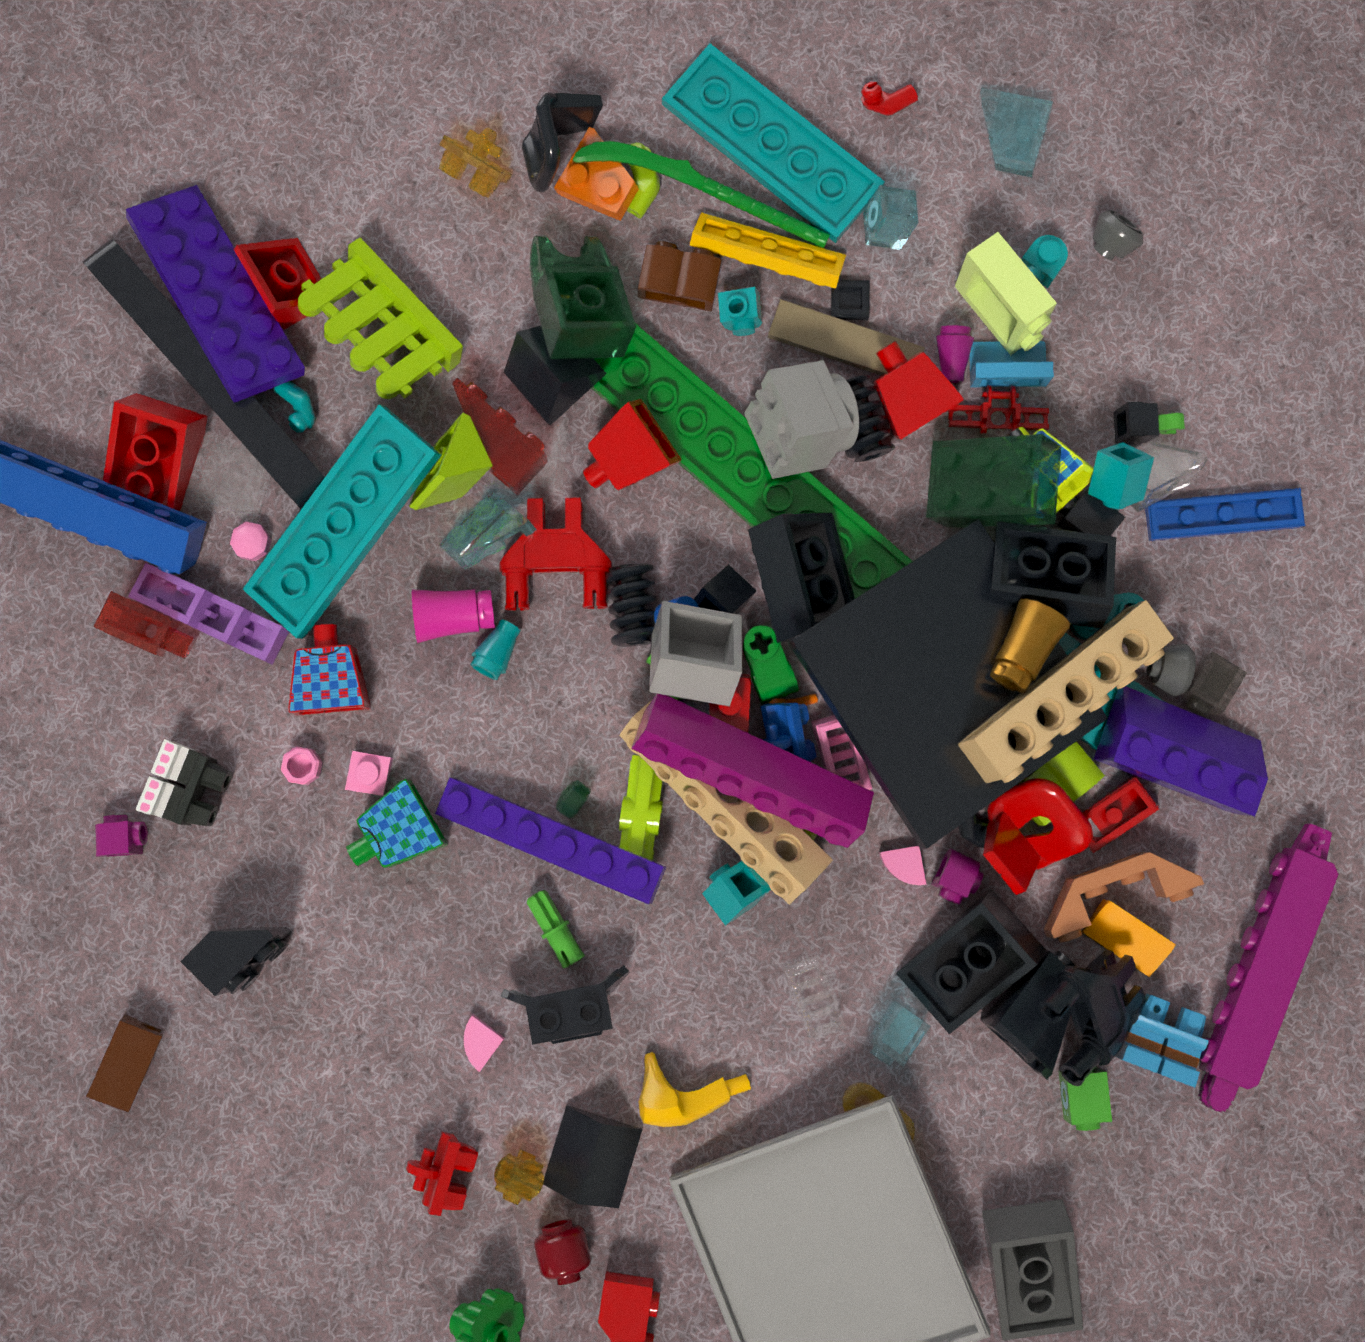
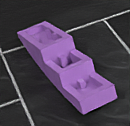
[128,563,289,665]

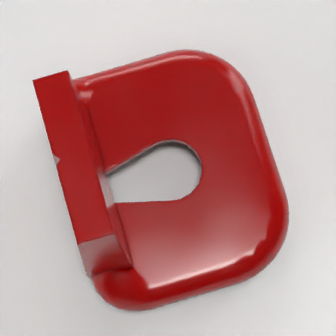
[983,778,1093,895]

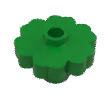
[449,1288,525,1342]

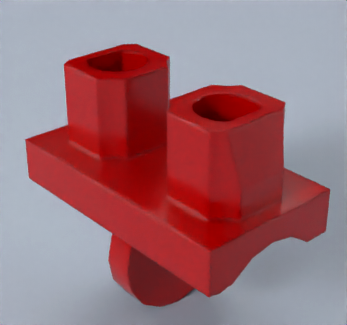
[406,1131,478,1216]

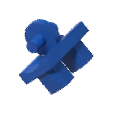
[760,703,817,762]

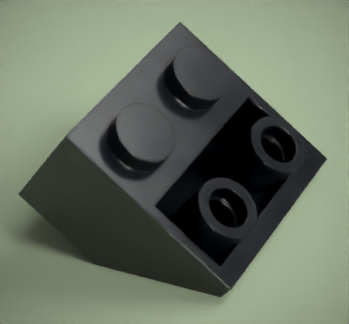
[181,927,292,996]

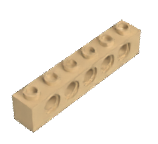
[958,600,1174,783]
[619,699,833,905]

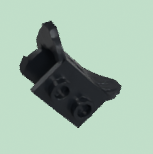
[500,965,630,1045]

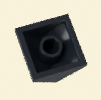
[504,320,607,426]
[542,1105,643,1208]

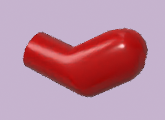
[861,82,918,116]

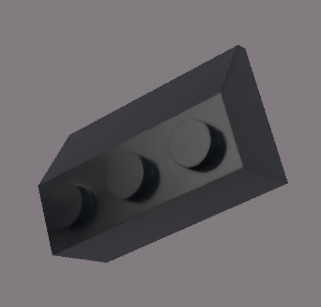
[748,513,855,643]

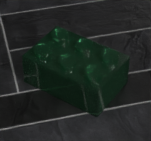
[926,434,1061,527]

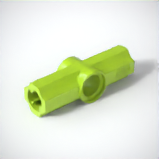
[619,755,663,861]

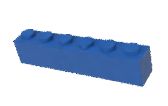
[0,440,207,574]

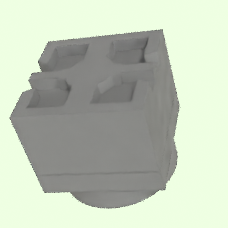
[744,360,859,479]

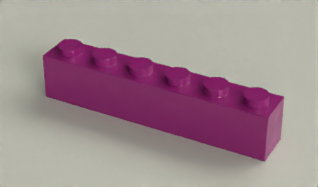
[631,694,874,848]

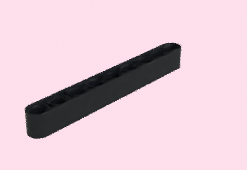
[82,238,325,509]

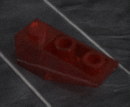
[452,378,548,496]

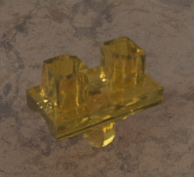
[438,127,512,198]

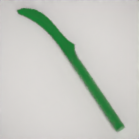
[572,141,830,248]

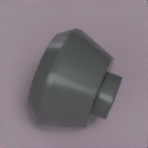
[1093,210,1144,260]
[1146,644,1196,696]

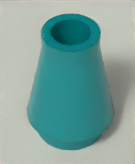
[470,619,520,680]

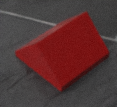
[234,238,322,330]

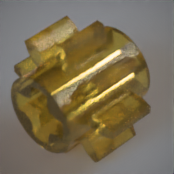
[494,1150,544,1205]

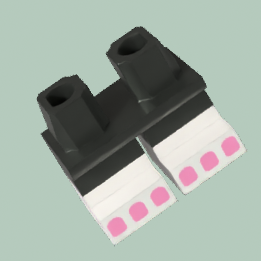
[136,739,233,826]

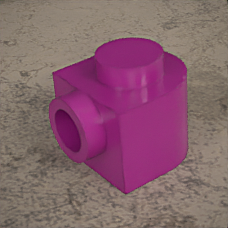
[95,815,148,857]
[931,848,984,905]

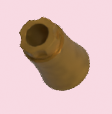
[990,599,1070,693]

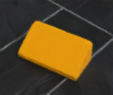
[1082,899,1176,977]

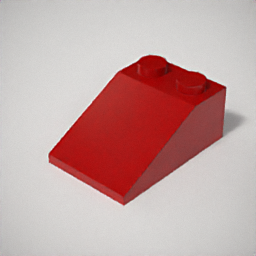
[103,393,208,511]

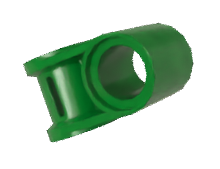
[743,625,799,705]

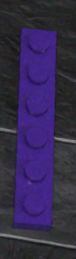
[435,777,666,905]

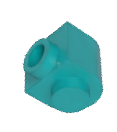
[1021,235,1068,288]
[718,287,762,336]

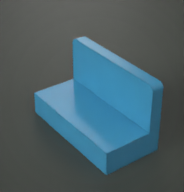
[969,341,1054,388]

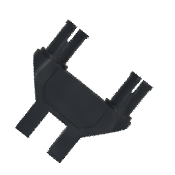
[1038,949,1146,1086]

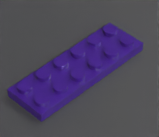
[126,185,305,403]

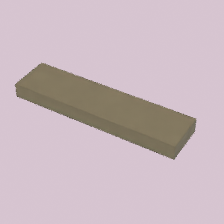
[768,299,925,376]

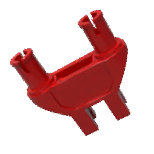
[499,497,613,611]

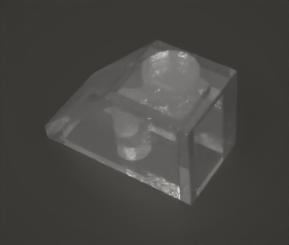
[1131,441,1209,513]

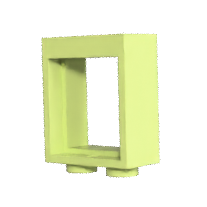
[955,232,1057,356]

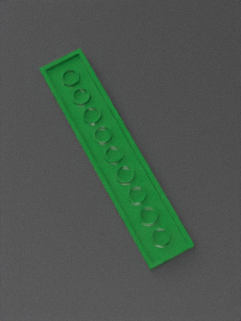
[591,319,913,599]

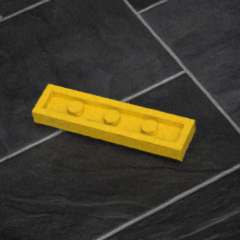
[690,212,846,289]

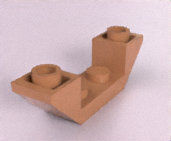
[1044,852,1204,943]

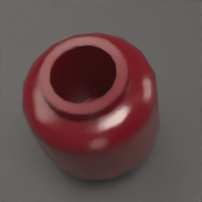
[534,1219,591,1285]

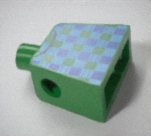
[346,779,448,868]

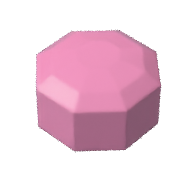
[230,522,271,561]
[281,746,323,785]

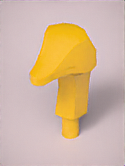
[638,1052,751,1127]

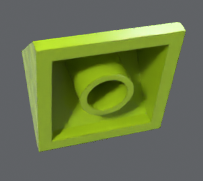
[409,412,493,510]

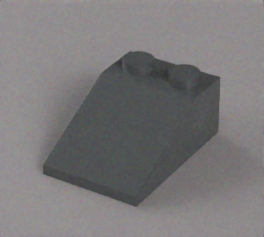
[982,1199,1083,1341]

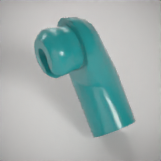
[274,381,316,433]

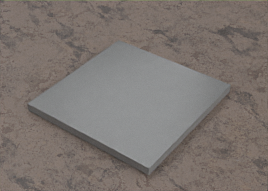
[669,1095,991,1342]

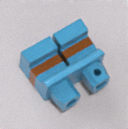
[1115,994,1209,1088]

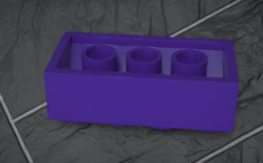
[1094,686,1268,817]

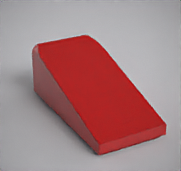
[1082,775,1159,853]

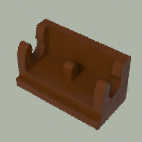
[86,1014,163,1113]

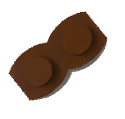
[638,241,722,312]

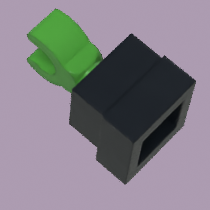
[1113,402,1185,445]

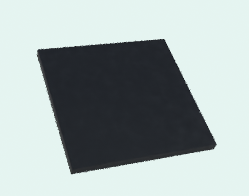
[788,519,1108,850]

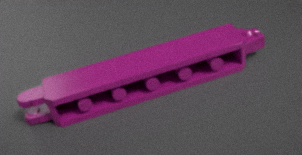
[1198,824,1339,1113]

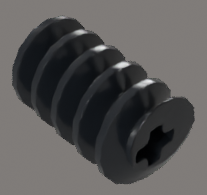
[845,375,895,462]
[606,563,657,647]

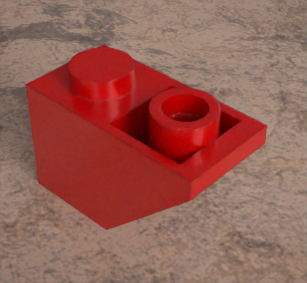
[598,1271,660,1342]

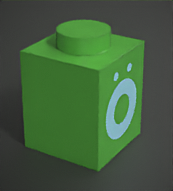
[1058,1067,1112,1131]

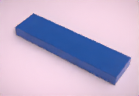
[1144,488,1305,541]

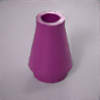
[936,325,974,383]

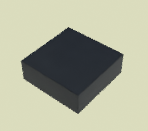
[830,280,870,321]

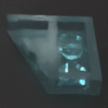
[980,87,1053,178]
[439,491,537,570]

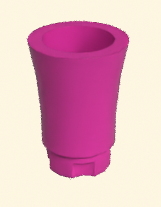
[411,589,495,644]

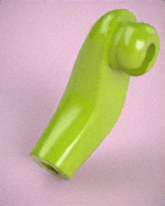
[627,142,660,219]

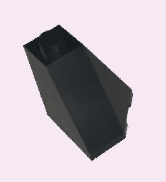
[981,950,1076,1080]

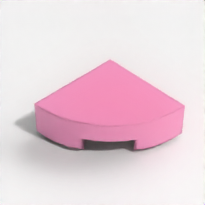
[879,846,927,885]
[464,1014,505,1072]

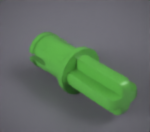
[527,890,585,969]

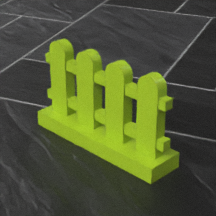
[298,237,463,399]

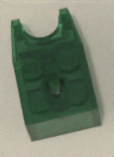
[530,235,636,359]

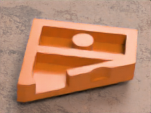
[554,127,639,221]

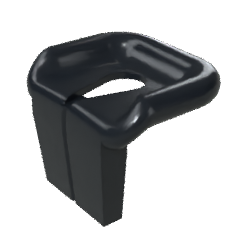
[522,92,603,193]

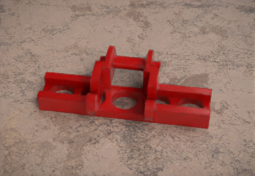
[948,385,1049,434]

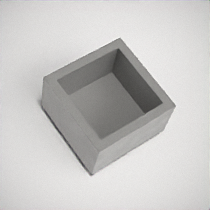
[649,601,742,706]

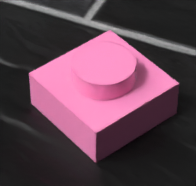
[345,751,393,796]

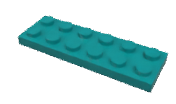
[662,43,885,243]
[243,404,442,639]

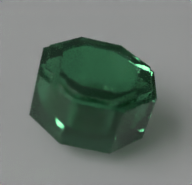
[556,780,592,819]

